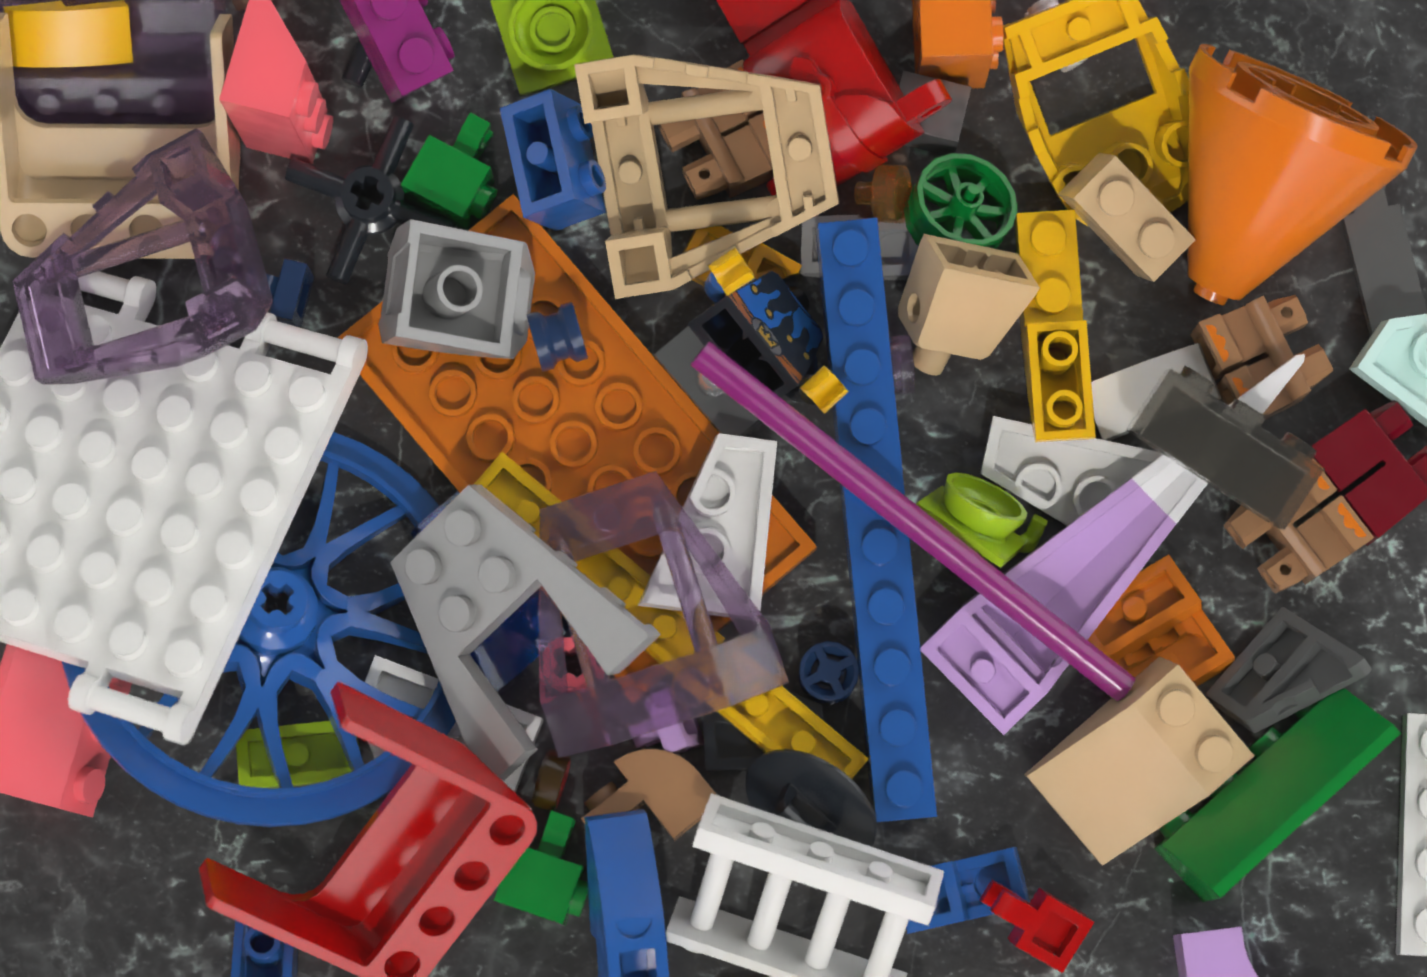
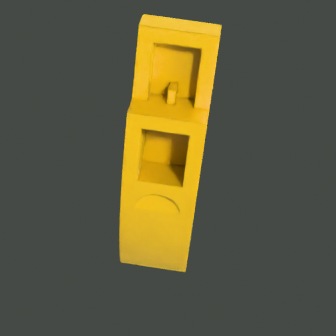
[1014,210,1096,443]

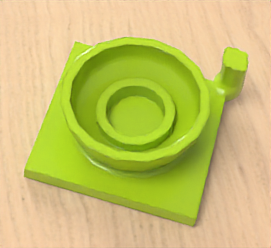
[490,0,614,97]
[916,472,1048,568]

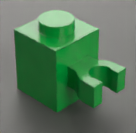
[401,112,497,230]
[494,811,588,926]

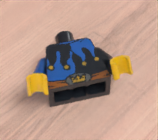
[687,247,849,414]

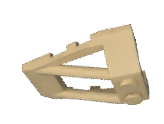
[574,54,839,299]

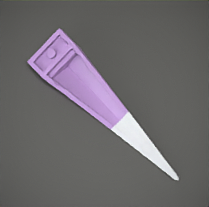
[920,354,1305,735]

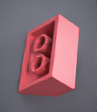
[219,0,333,165]
[0,644,132,818]

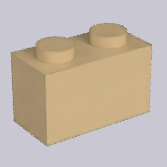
[1058,153,1196,282]

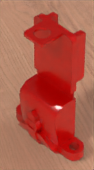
[717,0,952,196]

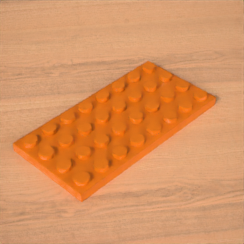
[338,194,817,702]

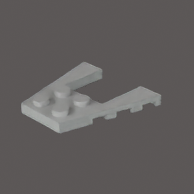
[390,485,661,781]

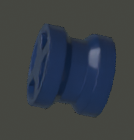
[526,302,588,372]
[798,641,859,705]

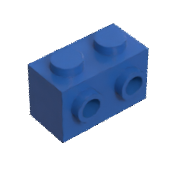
[500,89,606,231]

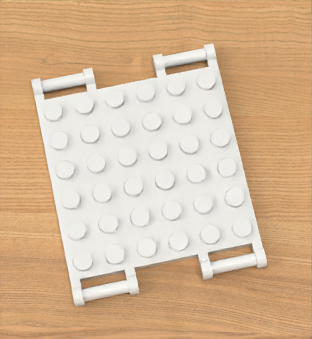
[0,254,368,745]

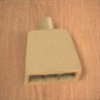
[898,234,1040,375]

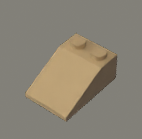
[1024,657,1254,866]

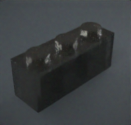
[1126,366,1325,530]

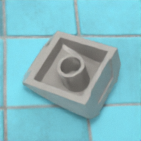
[378,219,535,359]

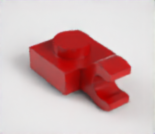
[979,880,1095,973]

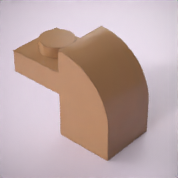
[581,749,717,841]

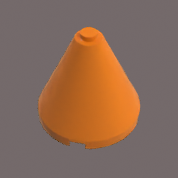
[1188,44,1418,305]

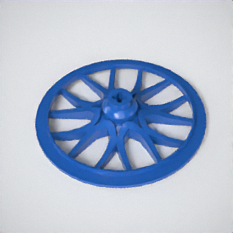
[61,432,480,827]

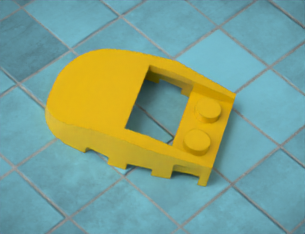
[1003,0,1189,227]

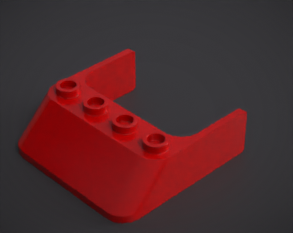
[199,681,537,977]

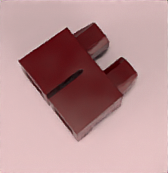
[1307,400,1427,546]

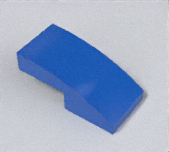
[906,847,1030,934]

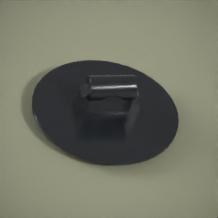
[745,749,877,847]

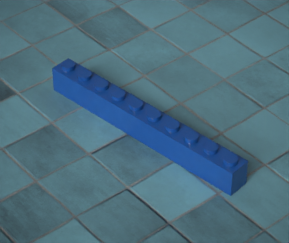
[816,218,937,822]

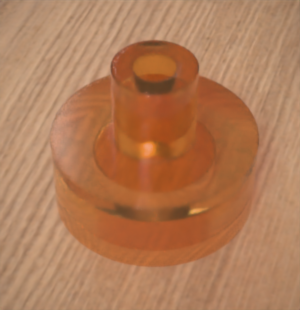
[854,164,912,224]

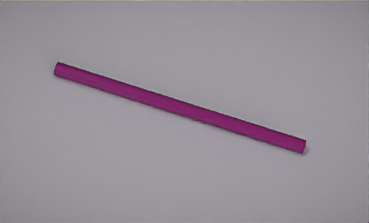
[690,341,1136,702]

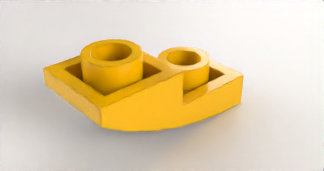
[3,0,133,68]

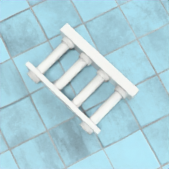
[665,793,944,977]

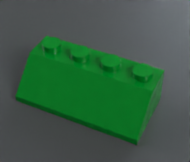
[1154,688,1401,902]

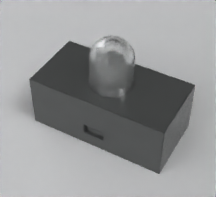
[654,326,764,437]

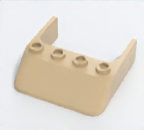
[0,13,241,259]

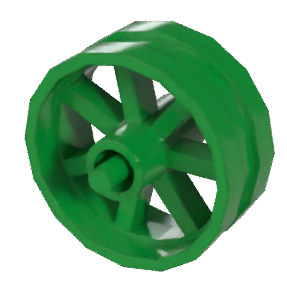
[904,153,1018,249]

